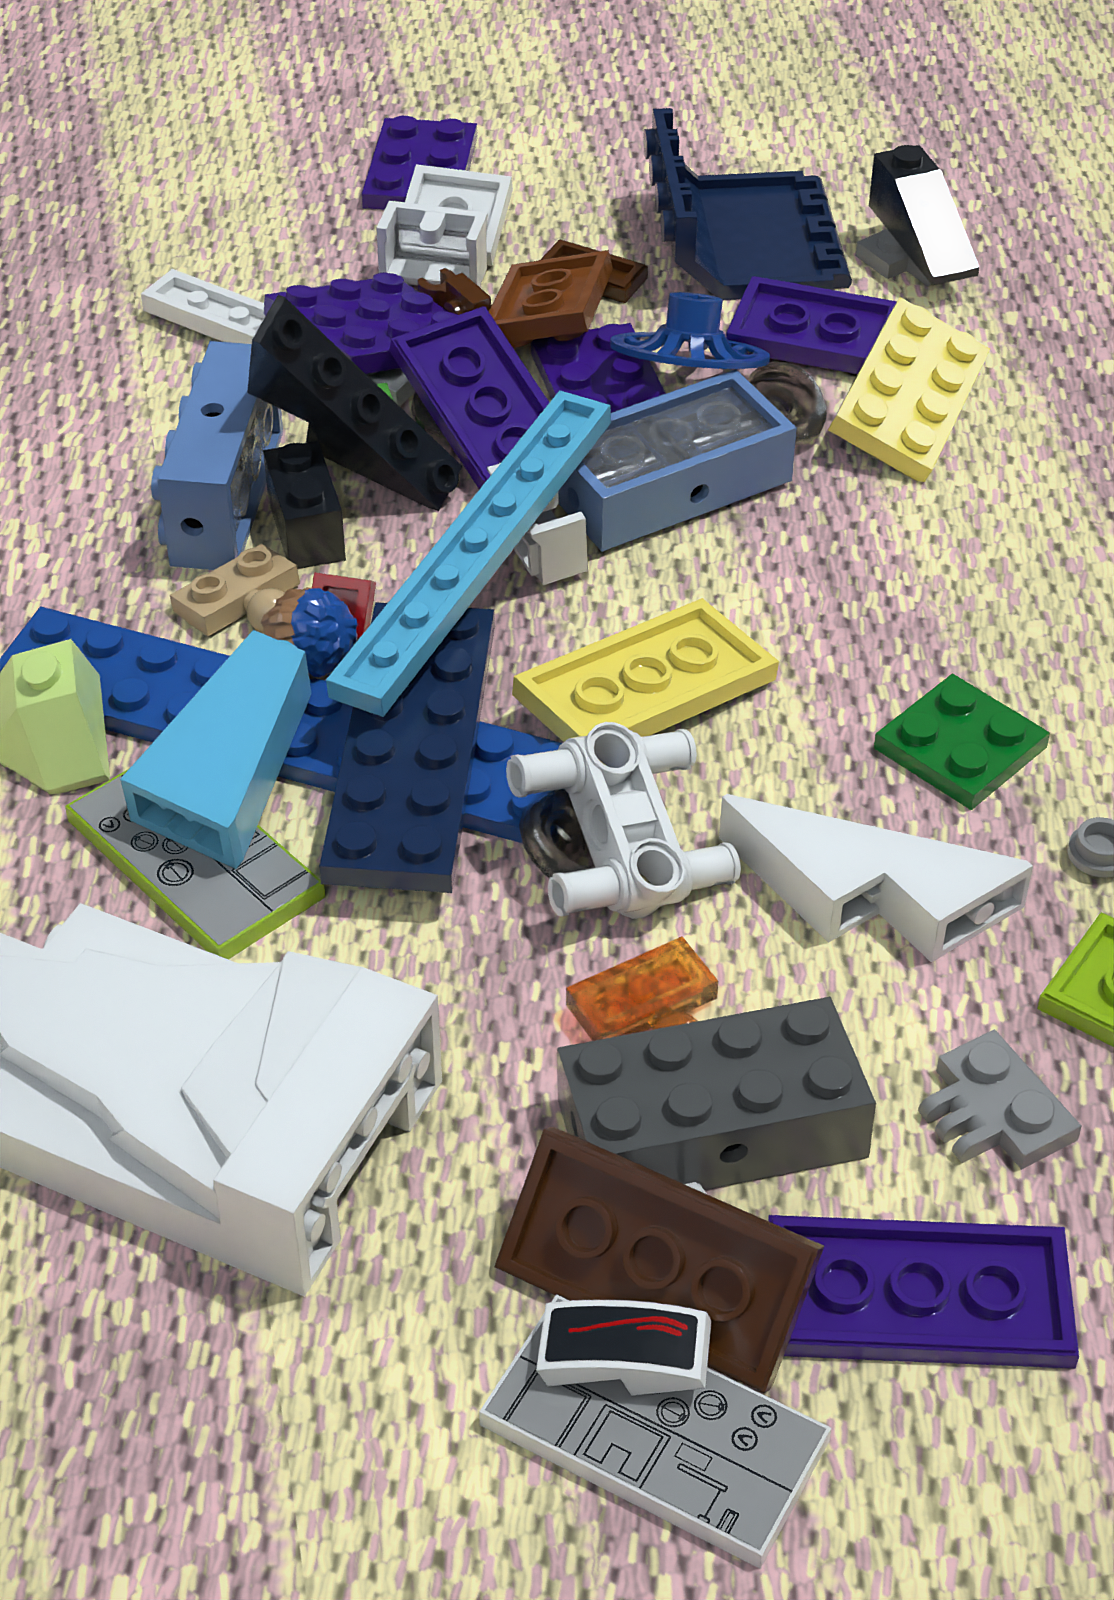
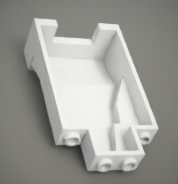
[0,903,442,1297]

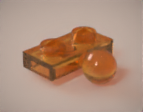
[566,936,719,1041]

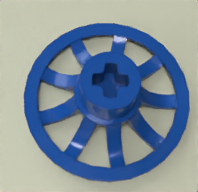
[610,292,770,369]

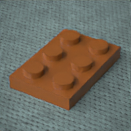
[489,250,613,348]

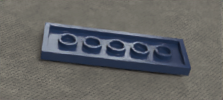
[319,602,495,893]

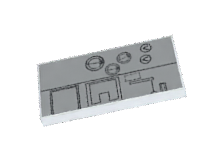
[479,1294,832,1569]

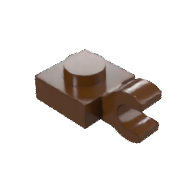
[417,268,491,315]

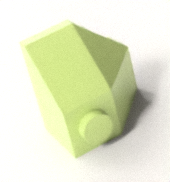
[0,639,110,794]

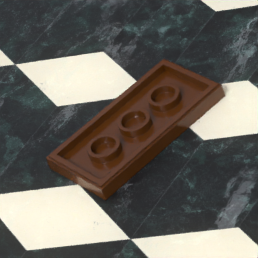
[494,1126,824,1393]

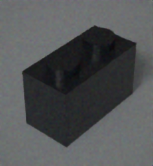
[263,441,346,569]

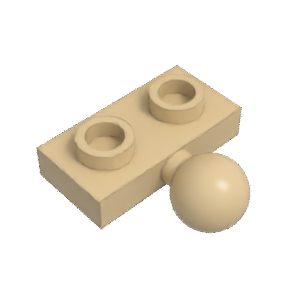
[170,544,300,636]

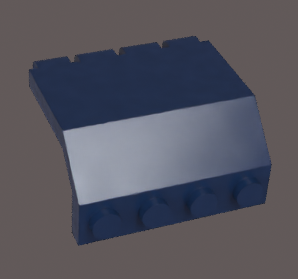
[643,108,852,300]

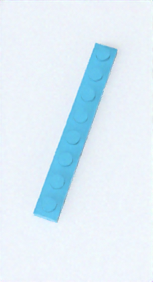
[326,390,611,717]

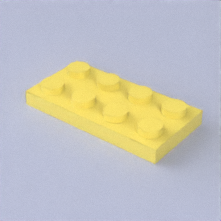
[828,297,990,482]
[512,598,779,742]

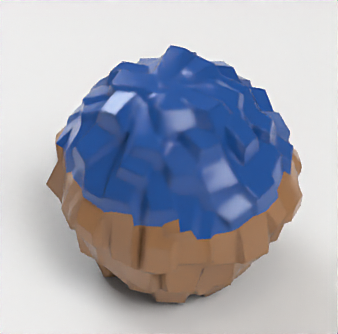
[261,587,357,680]

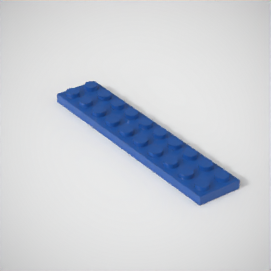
[0,606,573,851]

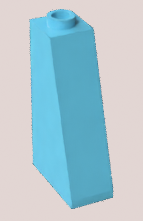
[120,630,312,869]

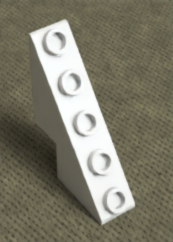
[719,794,1033,963]

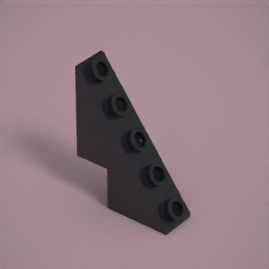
[247,294,463,511]

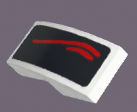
[536,1300,711,1396]

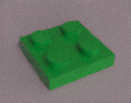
[874,673,1050,810]

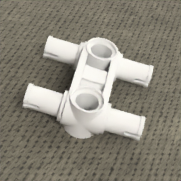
[506,722,741,919]

